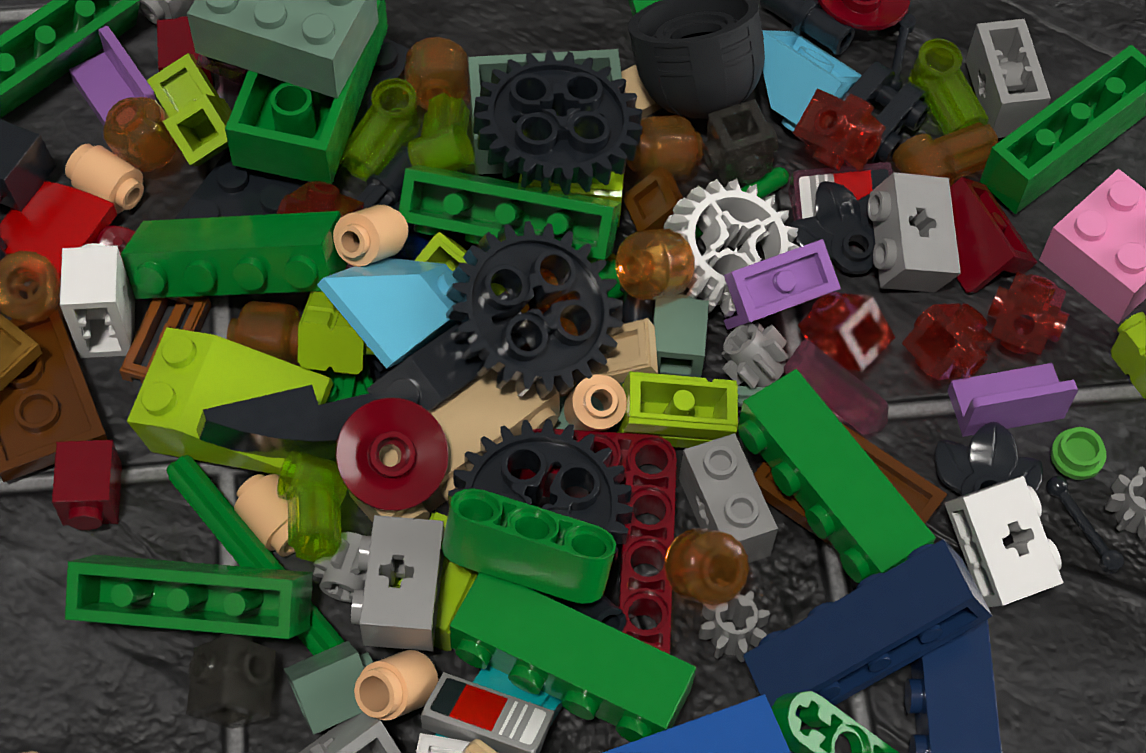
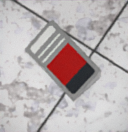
[421,672,555,753]

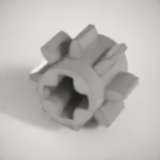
[721,322,789,389]
[1105,467,1146,540]
[313,532,367,603]
[698,587,770,662]

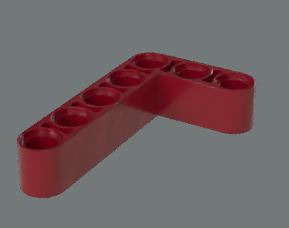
[516,428,677,654]

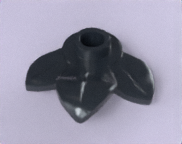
[788,181,875,275]
[935,422,1043,497]

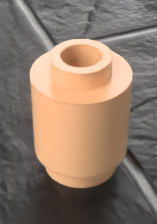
[65,144,144,214]
[333,205,408,267]
[564,374,627,432]
[234,474,315,557]
[354,650,438,720]

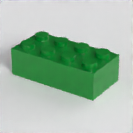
[225,0,388,186]

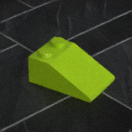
[127,327,333,478]

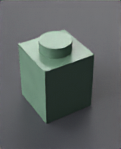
[653,294,709,377]
[284,641,373,735]

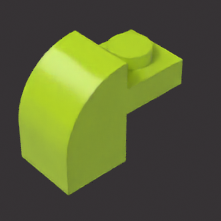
[146,53,232,166]

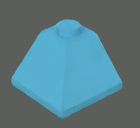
[762,30,862,137]
[317,258,460,369]

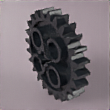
[473,50,643,195]
[446,221,623,398]
[448,419,633,597]

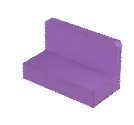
[69,25,163,149]
[724,239,841,330]
[947,363,1078,437]

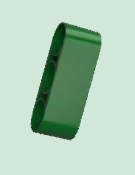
[441,488,616,604]

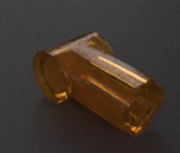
[892,122,998,187]

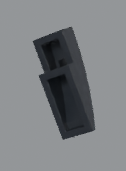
[196,385,374,460]

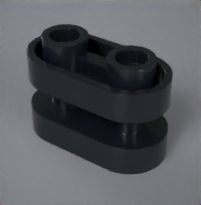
[822,61,931,167]

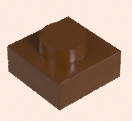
[622,166,683,234]

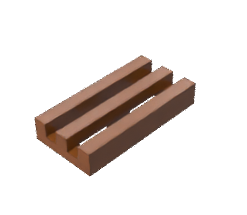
[119,296,211,384]

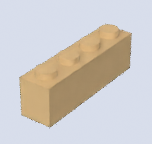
[349,369,560,522]

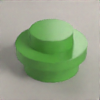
[1051,427,1106,480]

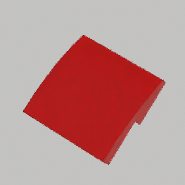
[0,181,117,293]

